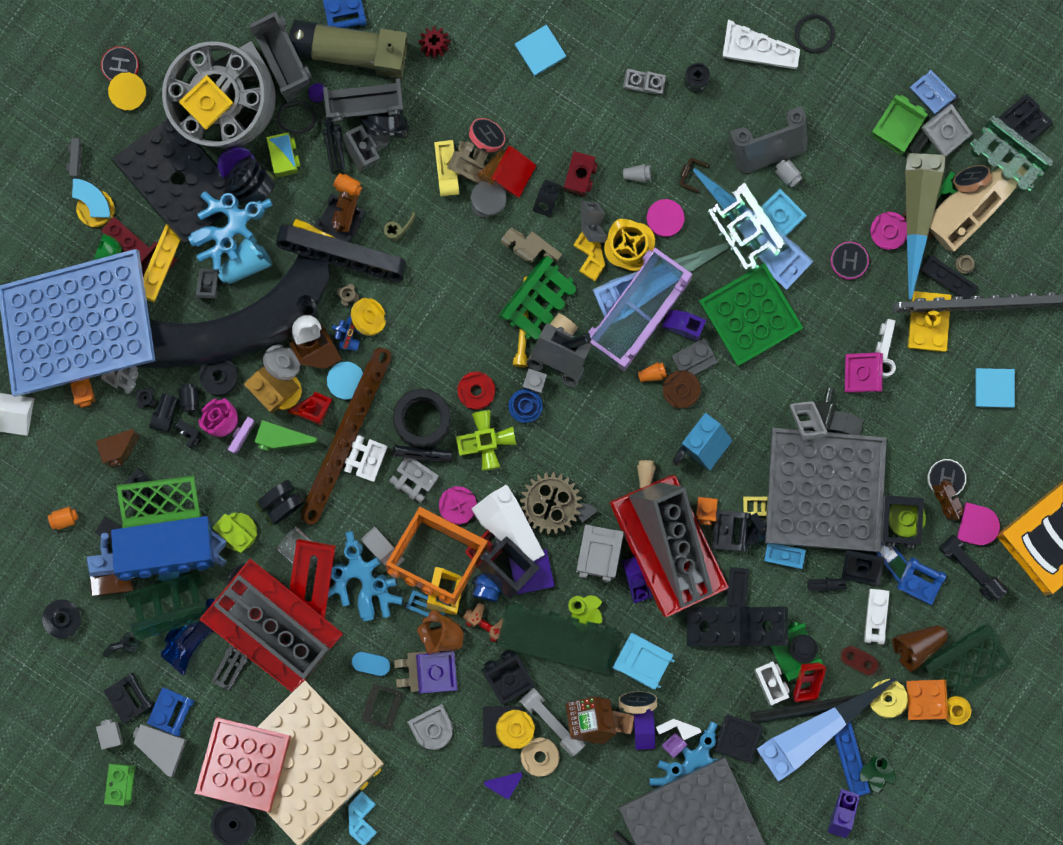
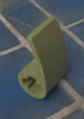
[384,211,416,241]

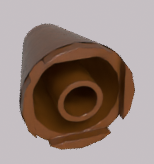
[892,625,948,671]

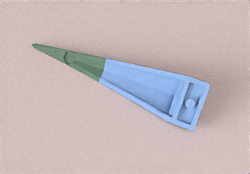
[592,241,735,324]

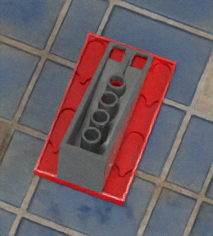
[609,475,729,617]
[199,559,343,692]

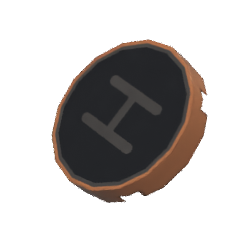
[953,165,992,192]

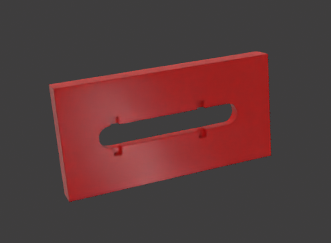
[289,539,336,618]

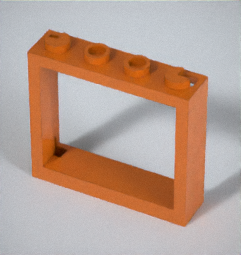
[386,507,488,605]

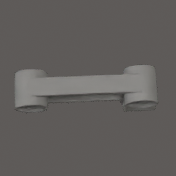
[520,688,586,757]

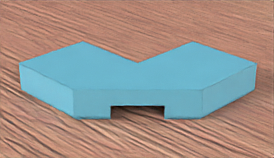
[348,791,377,845]

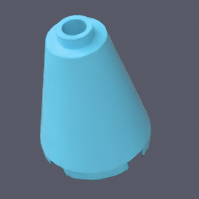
[218,237,272,284]

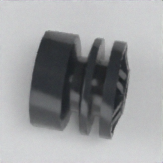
[225,156,276,205]

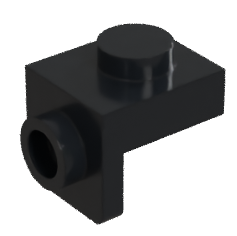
[746,513,767,546]

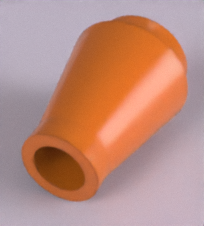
[638,362,667,383]

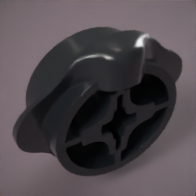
[361,110,410,138]

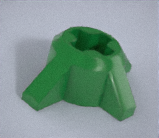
[938,171,957,198]

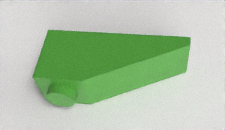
[255,420,318,451]

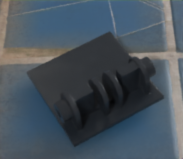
[116,467,166,516]

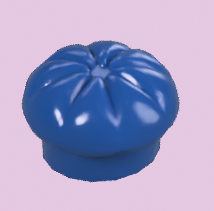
[508,389,543,423]
[471,574,503,602]

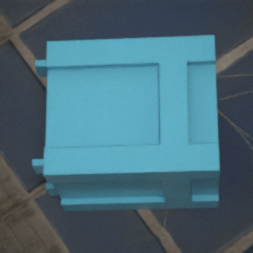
[612,633,675,690]

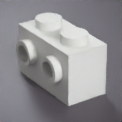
[753,662,790,705]

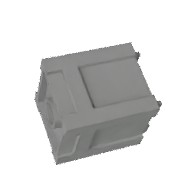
[576,524,624,582]

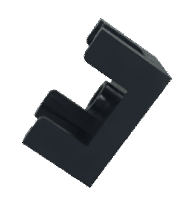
[314,193,367,243]

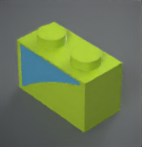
[266,132,300,178]

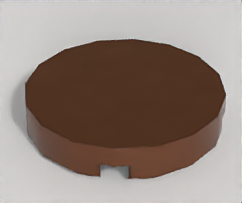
[663,370,701,408]

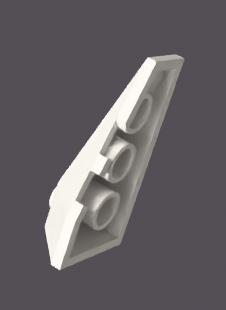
[471,485,545,562]

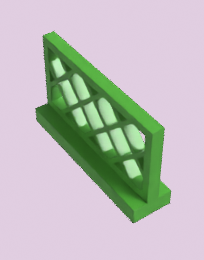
[117,476,201,528]

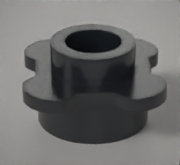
[135,388,156,408]

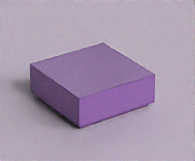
[662,733,687,758]

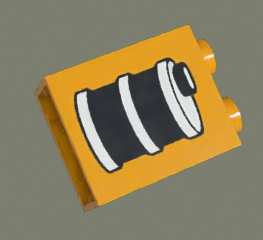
[997,481,1063,595]

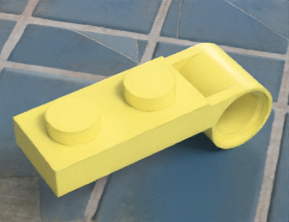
[434,140,459,197]

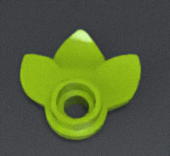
[568,595,602,632]

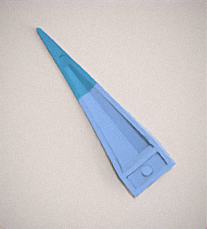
[693,168,813,290]

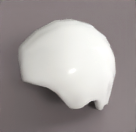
[292,315,322,344]

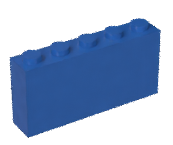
[111,516,214,581]

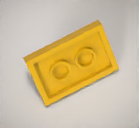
[908,291,951,352]

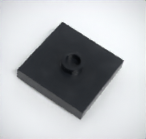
[483,706,522,746]
[714,714,763,763]

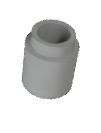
[775,160,803,188]

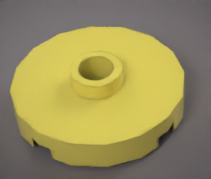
[870,679,908,718]

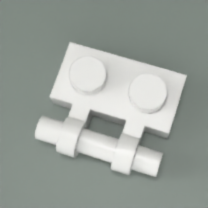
[344,435,388,482]

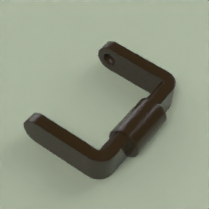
[680,158,710,193]

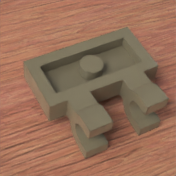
[447,141,489,184]
[394,651,427,692]

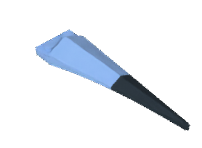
[756,678,897,782]

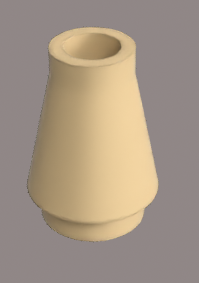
[637,460,656,488]

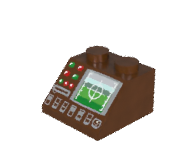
[565,696,616,745]

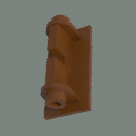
[331,191,359,232]
[932,479,964,520]

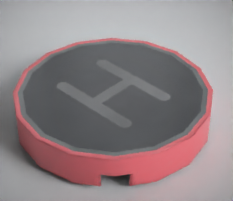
[469,118,505,152]

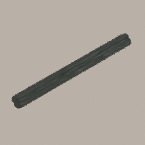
[750,694,860,723]

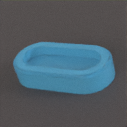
[352,652,390,676]

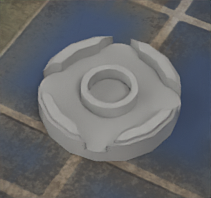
[263,345,301,380]

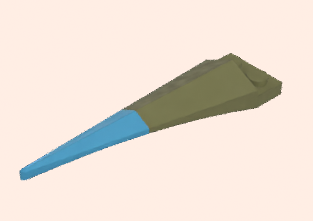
[905,153,946,301]

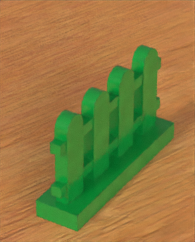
[497,256,576,339]

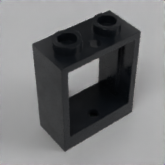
[881,495,924,549]
[477,536,540,599]

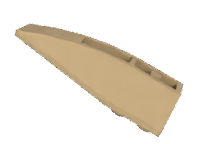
[929,158,1028,251]

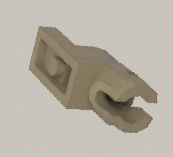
[501,227,562,263]

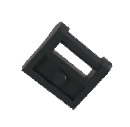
[712,510,751,552]
[104,672,153,724]

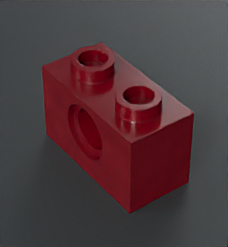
[563,151,598,197]

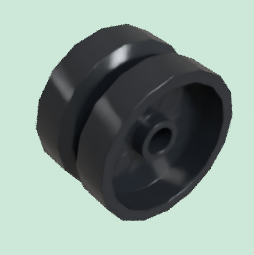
[255,480,305,527]
[211,803,257,845]

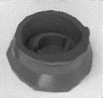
[470,181,506,218]

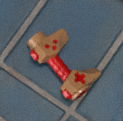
[463,603,508,642]

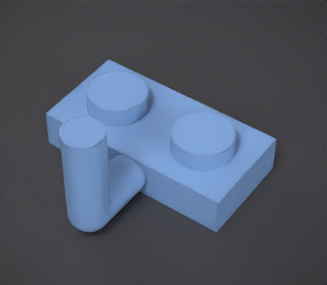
[86,533,114,577]

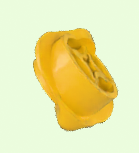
[604,219,655,272]

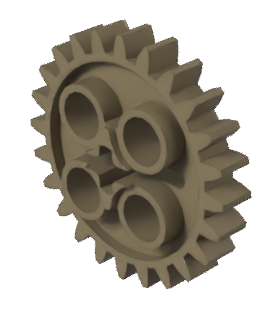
[520,472,582,535]

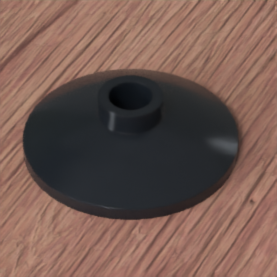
[42,599,81,638]

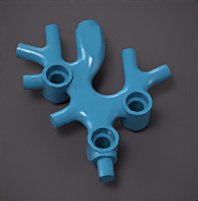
[188,191,273,270]
[328,531,403,621]
[650,722,719,786]

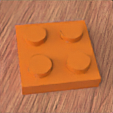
[906,680,948,720]

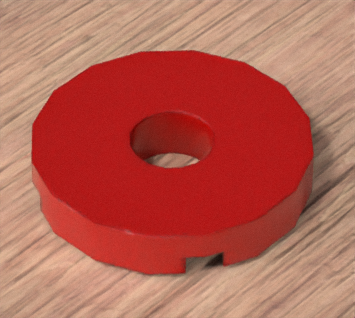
[457,372,495,410]

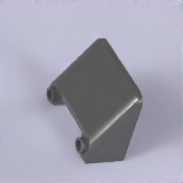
[249,12,312,103]
[323,78,403,122]

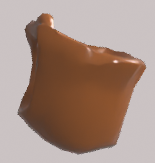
[417,610,464,655]

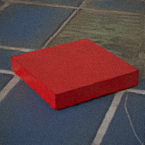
[491,146,536,198]

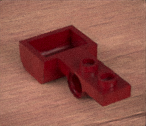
[101,217,178,277]

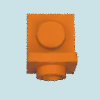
[70,378,96,408]
[696,497,718,525]

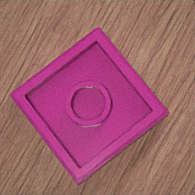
[845,353,883,393]

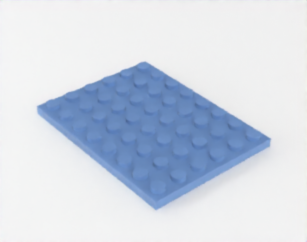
[0,249,156,397]

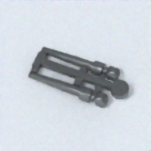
[212,644,249,691]

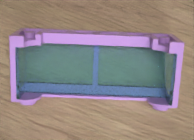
[588,248,692,372]

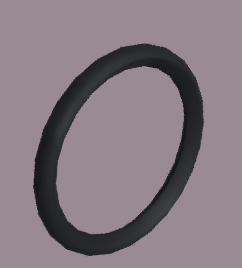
[795,14,835,53]
[276,100,317,134]

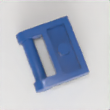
[323,0,367,28]
[897,557,946,605]
[147,687,194,737]

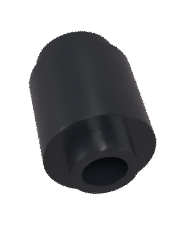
[178,384,199,412]

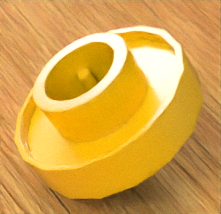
[945,696,971,725]

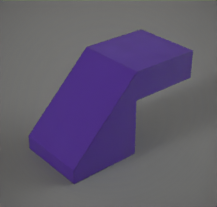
[634,708,655,750]

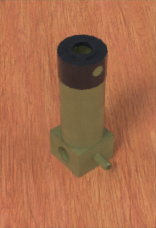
[289,19,408,79]

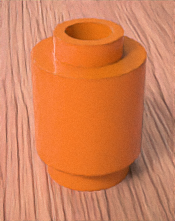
[333,173,362,196]
[48,506,78,530]

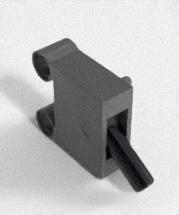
[527,323,592,387]

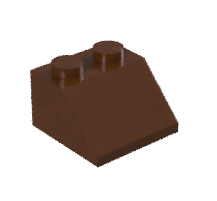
[96,429,140,468]

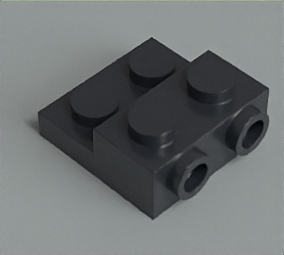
[481,650,535,705]

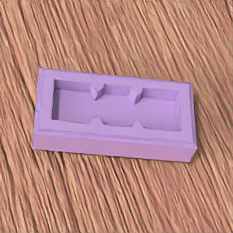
[228,417,256,455]

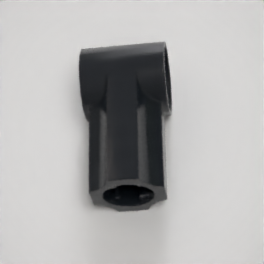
[149,393,179,434]

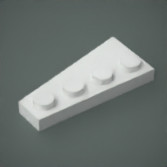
[722,20,800,69]

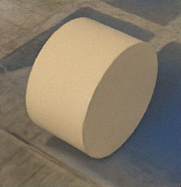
[550,313,578,335]

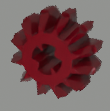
[418,26,451,59]

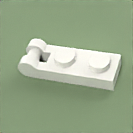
[864,589,889,645]

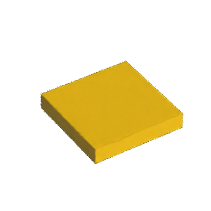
[179,75,234,130]

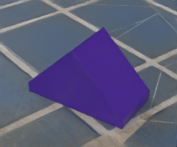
[484,772,522,800]

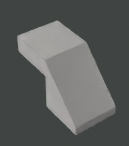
[360,527,405,567]

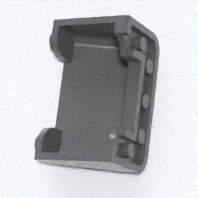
[726,106,808,174]

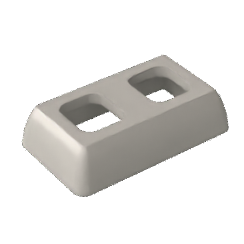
[790,401,827,440]

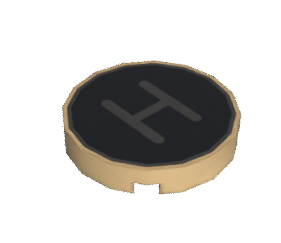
[619,691,657,714]

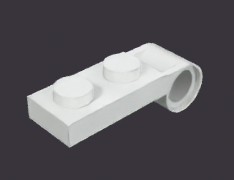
[875,319,896,378]

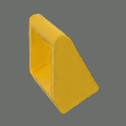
[426,567,462,615]

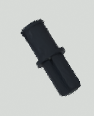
[807,577,846,592]

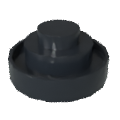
[789,635,818,663]

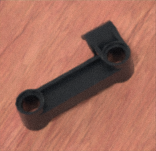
[938,534,1009,602]

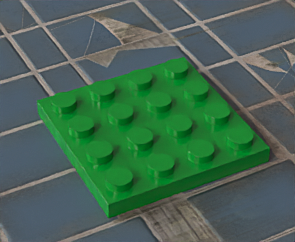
[699,263,803,367]

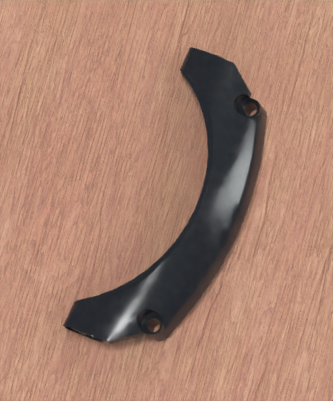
[136,254,330,368]

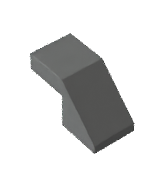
[581,201,607,243]

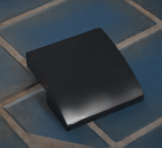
[998,94,1053,149]

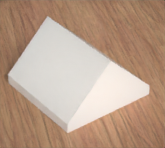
[0,393,34,436]

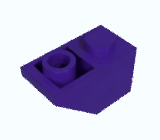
[662,309,706,342]
[622,557,652,603]
[827,789,860,838]

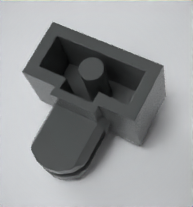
[341,125,389,172]

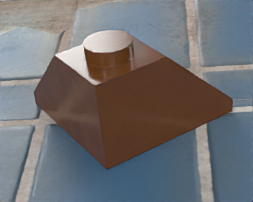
[289,324,342,369]

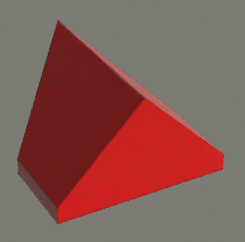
[286,392,332,426]

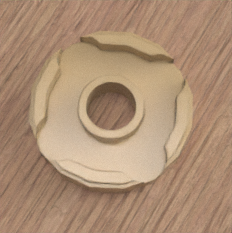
[521,737,559,777]

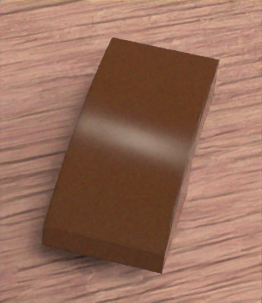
[90,574,133,596]

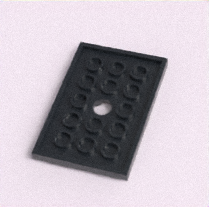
[112,118,243,246]

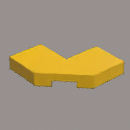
[573,232,605,282]

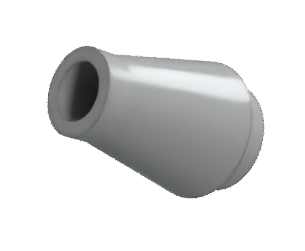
[623,164,651,183]

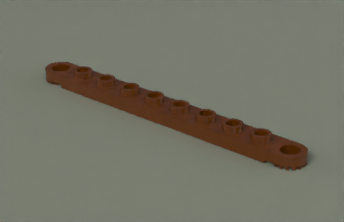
[300,347,391,525]

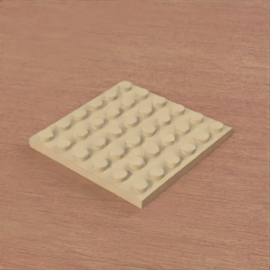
[258,681,384,845]

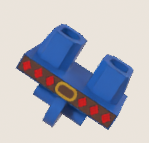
[332,316,362,351]

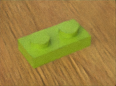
[212,513,255,554]

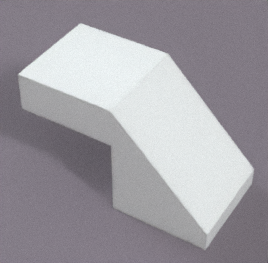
[655,719,701,740]

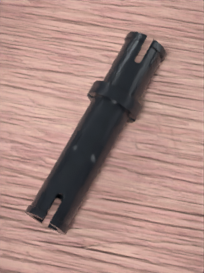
[393,445,452,463]

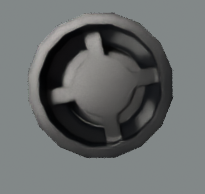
[684,62,710,93]

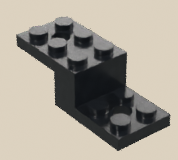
[687,606,788,646]

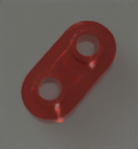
[840,646,878,675]

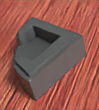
[576,503,598,523]

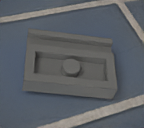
[671,338,718,375]

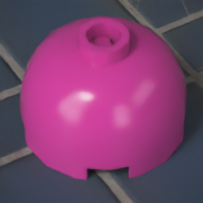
[198,398,238,437]

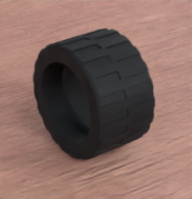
[393,388,452,449]

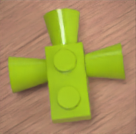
[456,410,516,471]

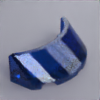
[161,598,215,676]

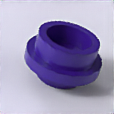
[308,83,325,102]

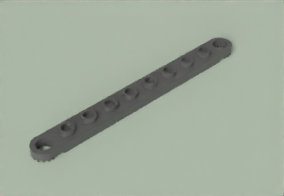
[892,292,1063,313]

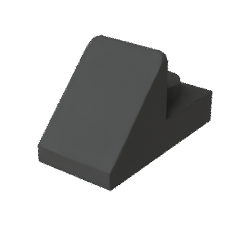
[196,268,219,299]

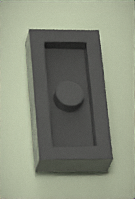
[66,138,82,179]

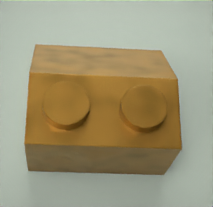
[244,366,300,414]

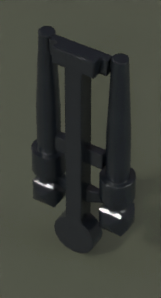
[322,119,345,173]

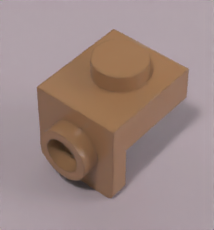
[612,711,634,734]

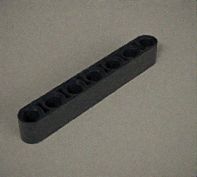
[276,225,406,282]

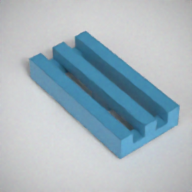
[406,590,449,617]

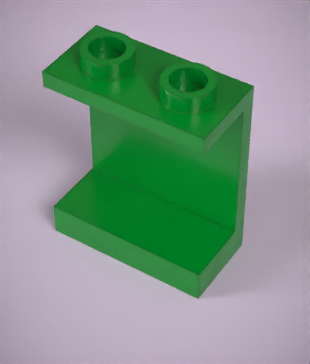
[771,621,824,681]

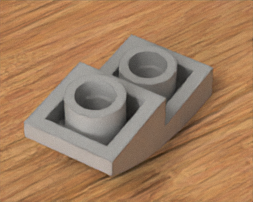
[623,69,666,94]

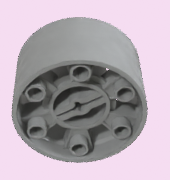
[162,41,276,149]

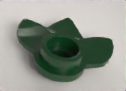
[859,754,895,793]

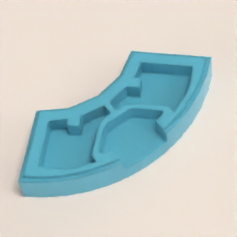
[72,179,111,218]

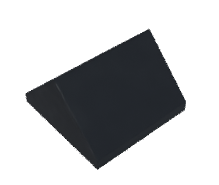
[841,550,885,586]

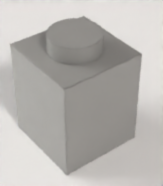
[523,369,547,395]
[96,719,123,750]

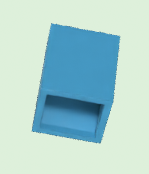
[679,413,733,471]

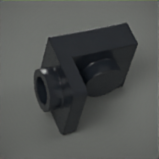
[176,419,202,449]

